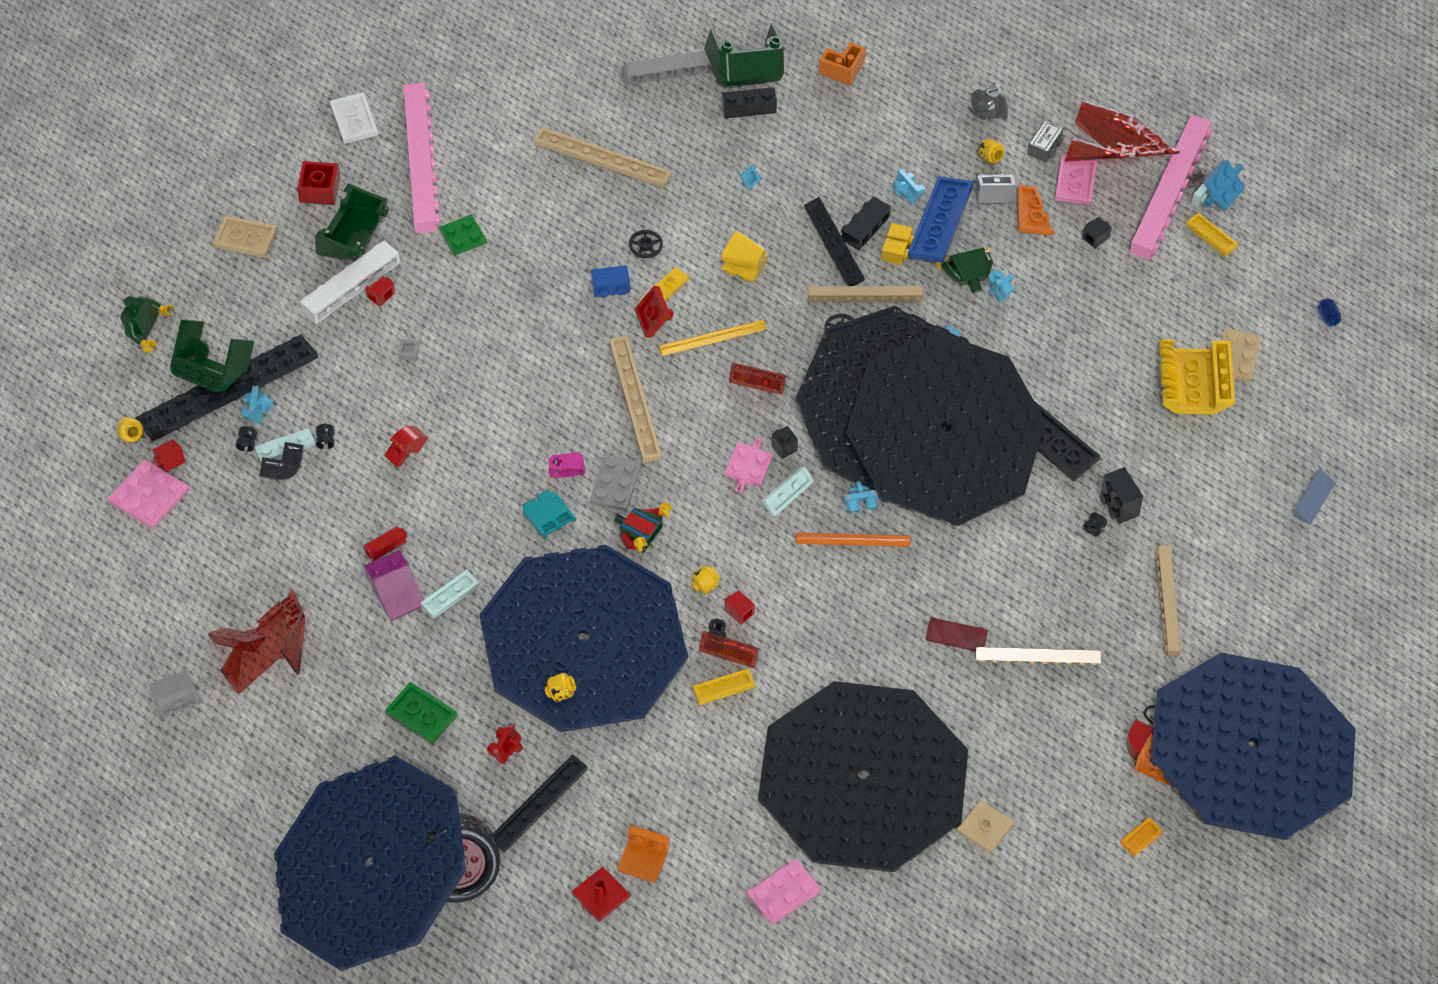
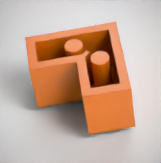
[819,42,866,85]

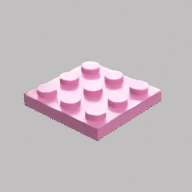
[108,459,190,529]

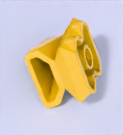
[721,231,769,282]

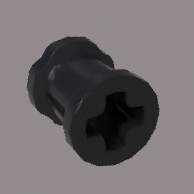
[708,618,726,643]

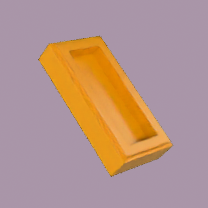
[1120,817,1164,857]

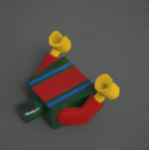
[614,502,673,553]

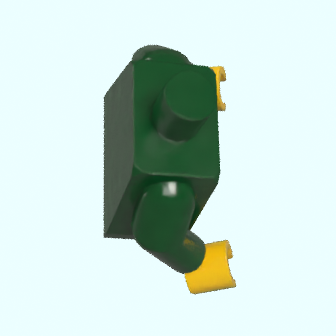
[936,247,993,293]
[120,296,174,353]

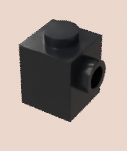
[1082,217,1112,249]
[771,426,798,459]

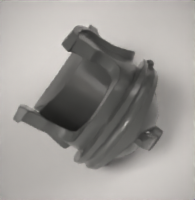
[969,82,1008,121]

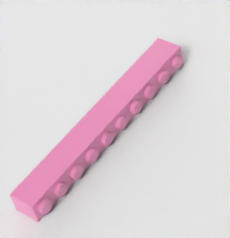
[403,83,440,233]
[1130,114,1213,260]

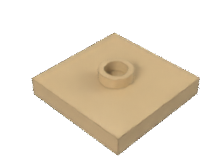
[957,800,1014,854]

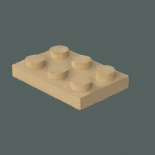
[213,215,277,258]
[1222,328,1261,383]

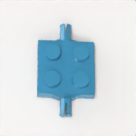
[1203,160,1245,210]

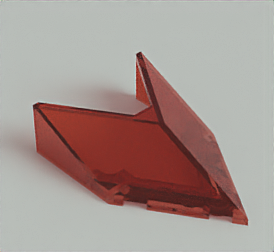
[1064,100,1180,162]
[220,589,306,693]

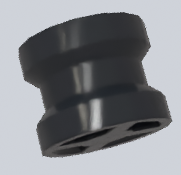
[1083,512,1107,537]

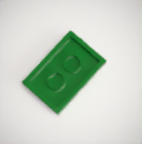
[385,682,458,745]

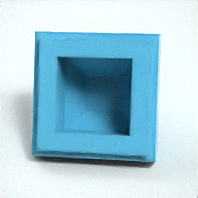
[740,165,761,190]

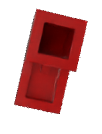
[384,426,428,467]
[1126,720,1153,761]

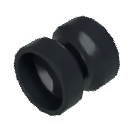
[315,424,335,449]
[235,426,258,452]

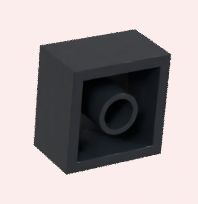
[1100,467,1143,524]

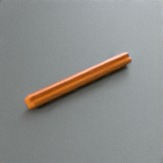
[796,532,911,547]

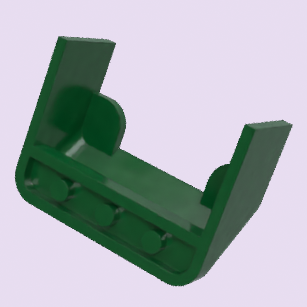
[704,23,784,86]
[170,319,254,392]

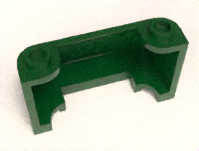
[315,183,389,259]

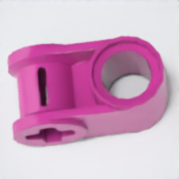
[548,452,585,478]

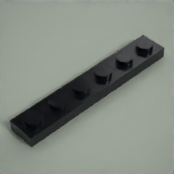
[804,197,865,286]
[493,754,588,853]

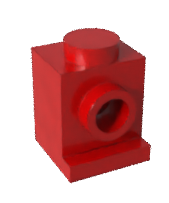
[365,276,395,307]

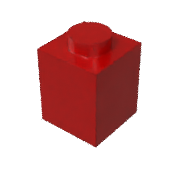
[152,439,186,472]
[725,590,755,625]

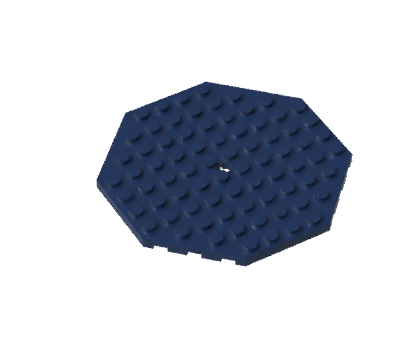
[479,544,688,732]
[1149,652,1356,840]
[274,755,466,971]

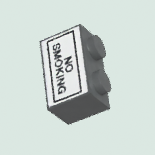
[1027,121,1064,163]

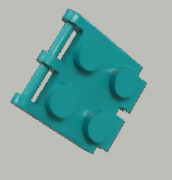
[522,490,576,539]

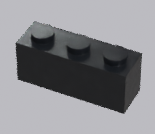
[722,87,777,119]
[841,196,891,251]

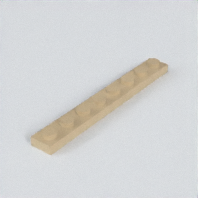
[534,127,671,188]
[609,336,662,463]

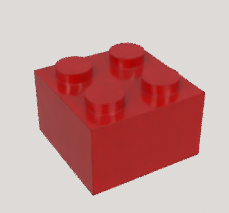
[297,161,340,205]

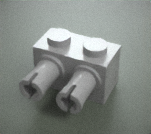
[975,171,1016,204]

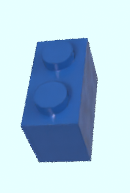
[591,265,630,298]

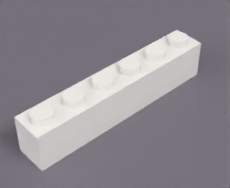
[300,240,400,324]

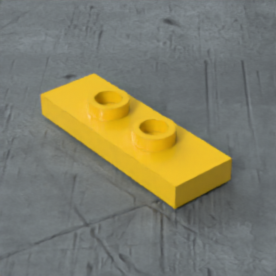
[1185,212,1239,257]
[639,267,689,303]
[692,668,755,706]

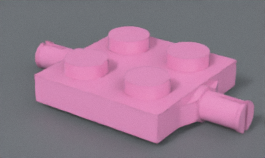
[725,437,773,493]

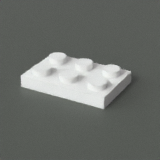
[330,92,378,144]

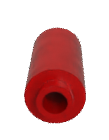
[363,526,407,562]

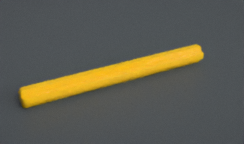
[659,320,766,356]

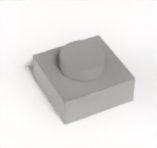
[398,339,420,360]

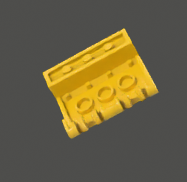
[1159,339,1235,415]

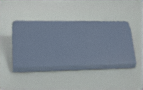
[1293,469,1335,525]

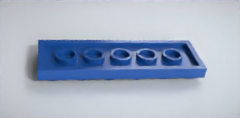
[908,176,973,263]

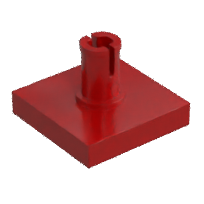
[634,286,674,338]
[571,867,630,922]

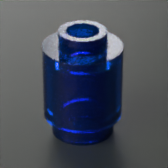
[1317,298,1342,327]

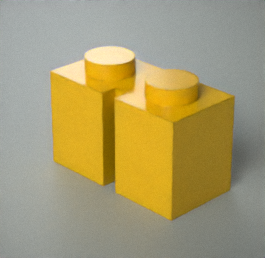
[881,223,914,265]

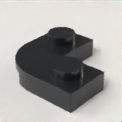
[259,442,304,480]

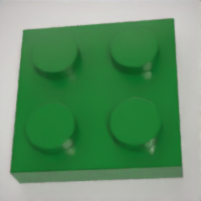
[439,214,487,256]

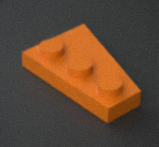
[1017,185,1055,235]

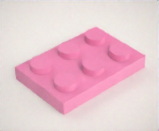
[1055,155,1097,206]
[746,859,821,925]

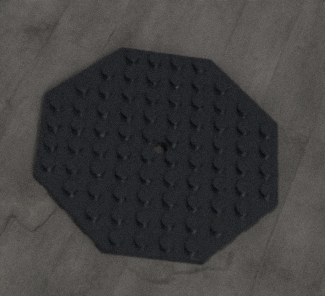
[795,306,969,490]
[845,331,1046,526]
[758,681,968,872]

